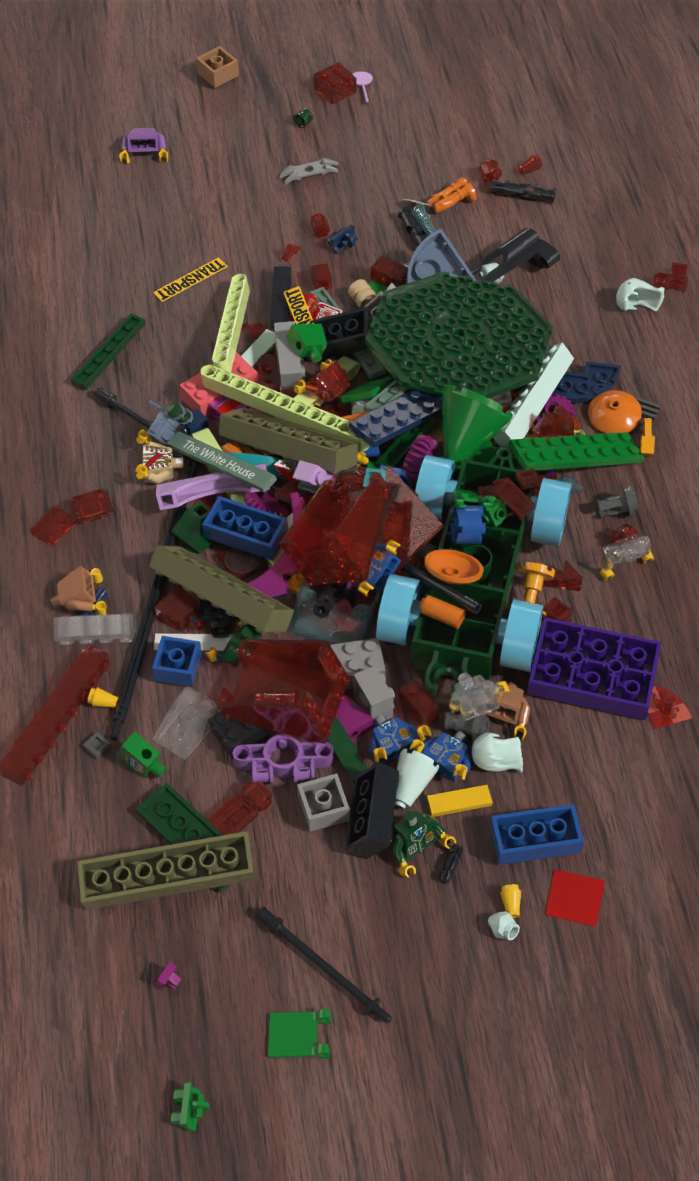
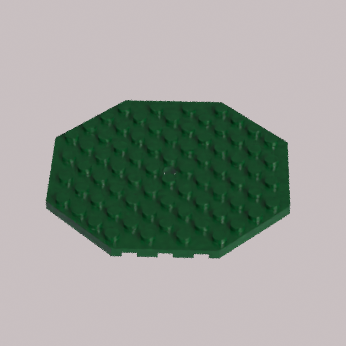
[365,272,553,398]

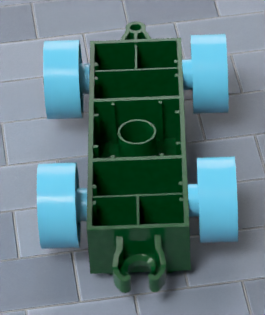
[376,447,572,701]

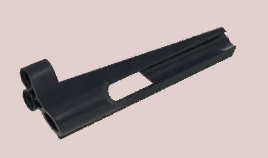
[470,228,560,282]

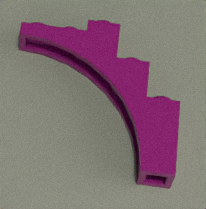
[247,492,323,599]

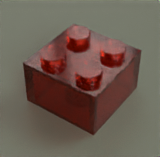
[314,62,357,104]

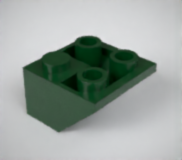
[171,501,217,554]

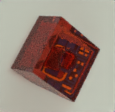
[68,488,114,524]

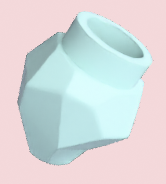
[488,911,520,940]

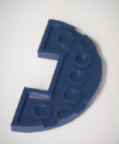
[552,361,621,404]

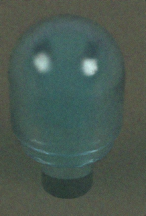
[559,475,584,492]

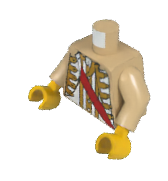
[135,430,184,484]

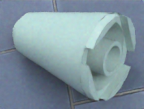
[395,749,439,810]

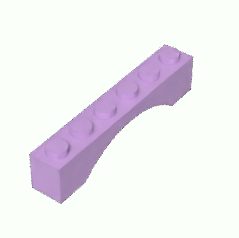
[156,464,270,510]

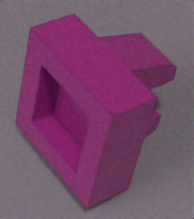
[154,962,182,990]

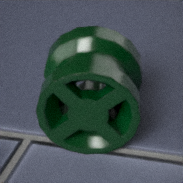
[293,108,313,128]

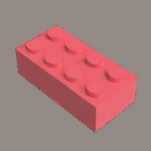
[180,352,258,417]

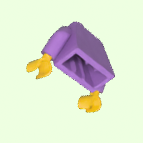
[119,128,168,164]

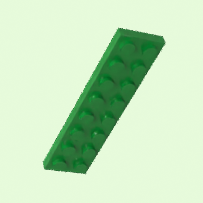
[508,432,645,471]

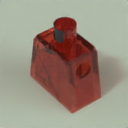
[154,585,203,631]

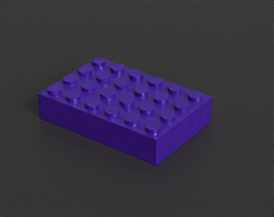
[527,617,661,720]

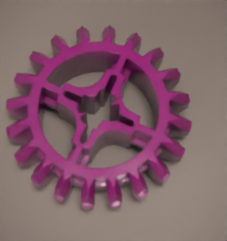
[402,435,438,484]

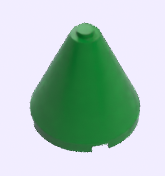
[442,385,513,468]

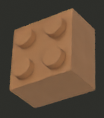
[196,46,239,88]

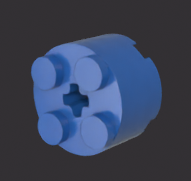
[450,505,486,545]

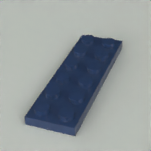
[349,390,442,448]

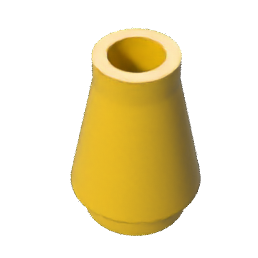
[87,687,119,708]
[500,884,521,918]

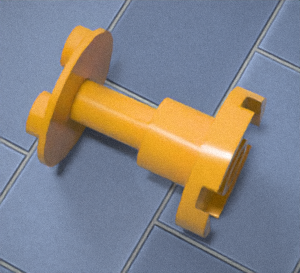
[508,562,555,617]

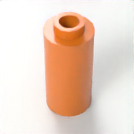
[419,595,466,629]

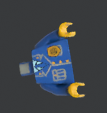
[352,540,401,597]
[369,715,431,765]
[409,731,471,782]

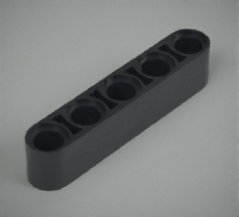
[270,264,291,328]

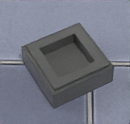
[82,732,112,760]

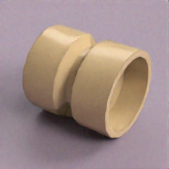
[348,279,377,308]

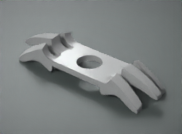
[279,158,339,185]

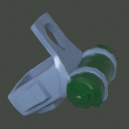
[147,400,195,443]

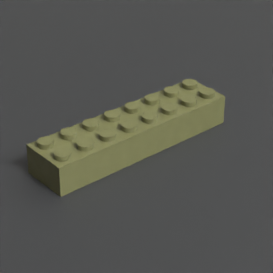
[219,408,359,474]
[149,545,294,634]
[77,831,256,910]

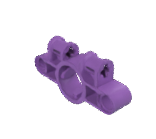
[233,734,334,785]

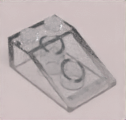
[152,686,220,761]

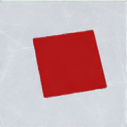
[545,869,605,926]

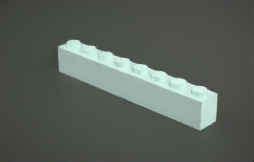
[493,342,574,448]

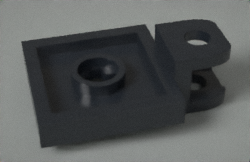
[200,599,239,638]

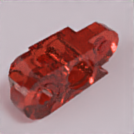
[258,354,279,392]

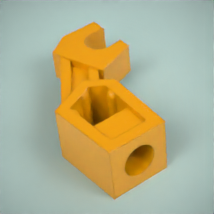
[640,418,655,457]

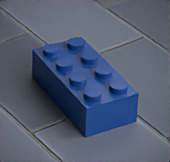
[202,496,289,561]
[490,804,584,865]

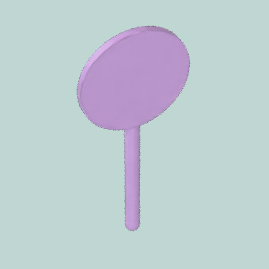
[350,72,373,103]

